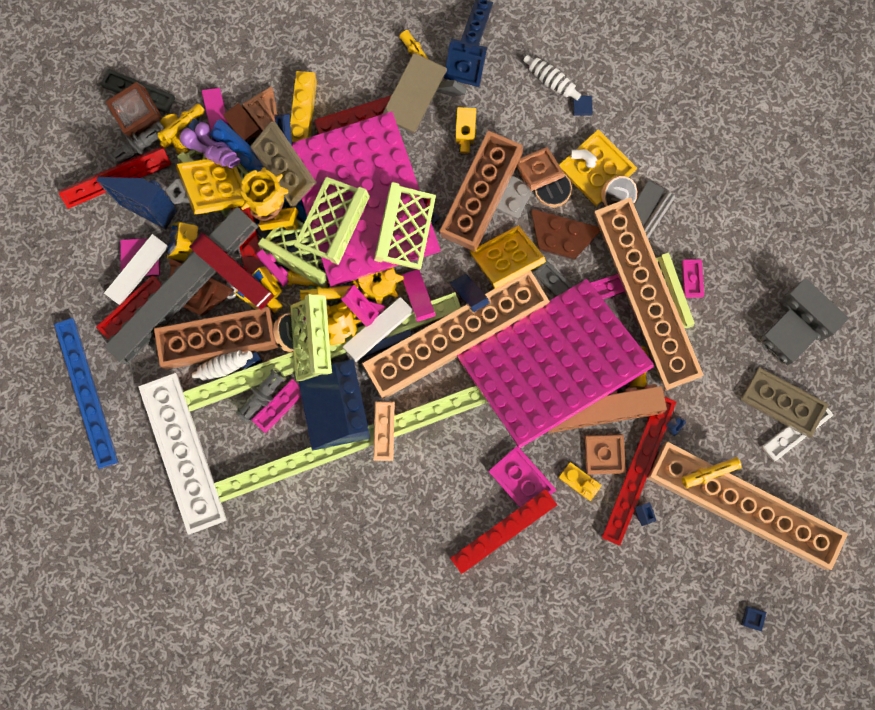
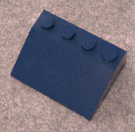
[96,177,177,230]
[299,360,370,451]

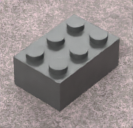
[779,278,849,342]

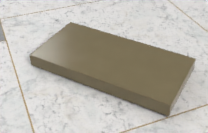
[383,53,447,134]
[250,121,316,207]
[740,367,829,438]

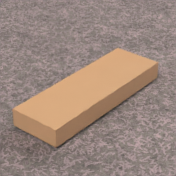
[373,401,395,461]

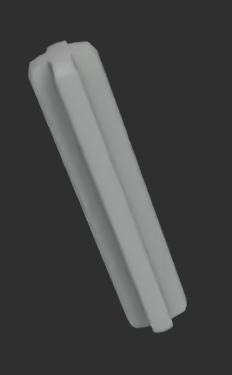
[643,192,675,238]

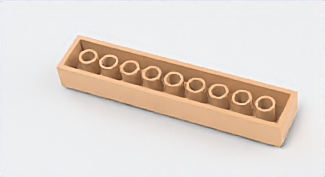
[595,197,703,391]
[362,270,550,400]
[647,442,848,570]

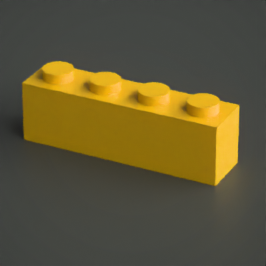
[290,71,317,143]

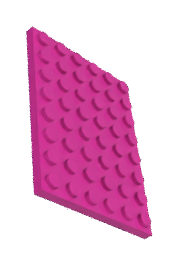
[292,112,441,287]
[457,279,653,449]

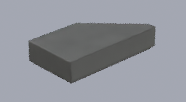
[436,80,467,97]

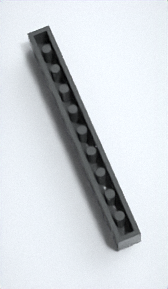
[105,207,259,365]

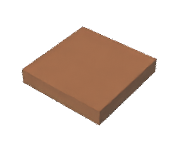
[516,147,564,191]
[584,434,626,475]

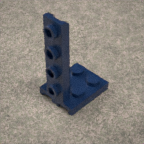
[444,0,493,87]

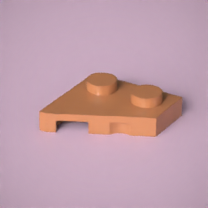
[242,86,277,132]

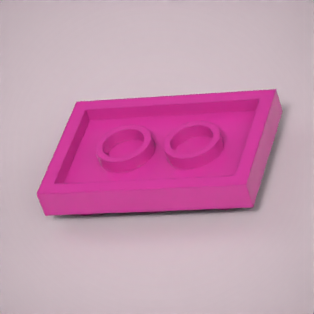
[488,446,556,508]

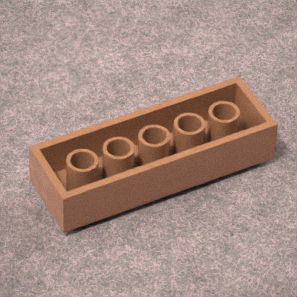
[440,131,523,252]
[154,307,278,370]
[548,384,667,433]

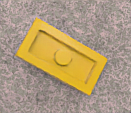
[258,207,299,231]
[559,462,602,501]

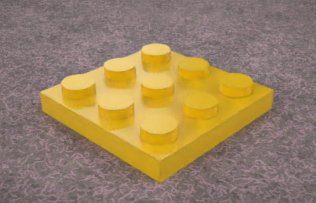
[559,129,637,207]
[176,159,245,215]
[470,225,546,289]

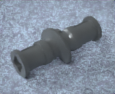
[109,123,162,166]
[236,368,286,422]

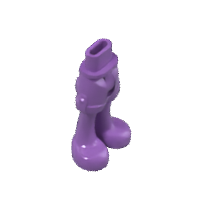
[180,122,241,168]

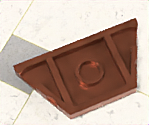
[531,209,601,260]
[169,259,234,317]

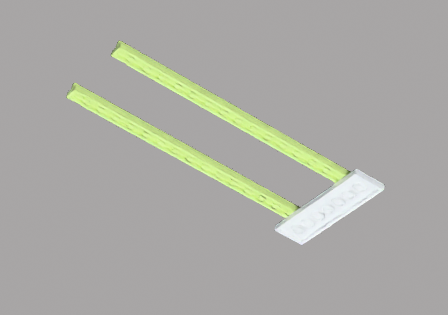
[138,292,488,535]

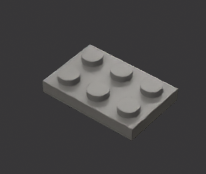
[496,176,533,220]

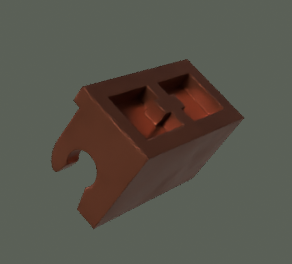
[223,103,262,145]

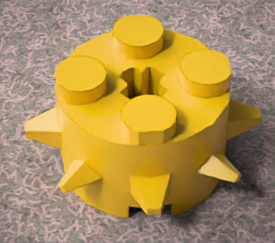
[236,167,288,216]
[351,267,404,305]
[326,302,361,345]

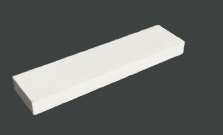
[104,234,168,305]
[343,297,414,362]
[761,408,833,462]

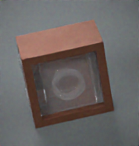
[106,82,163,138]

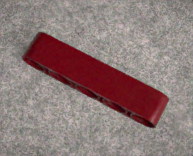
[189,232,275,310]

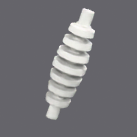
[523,55,581,100]
[192,350,253,380]

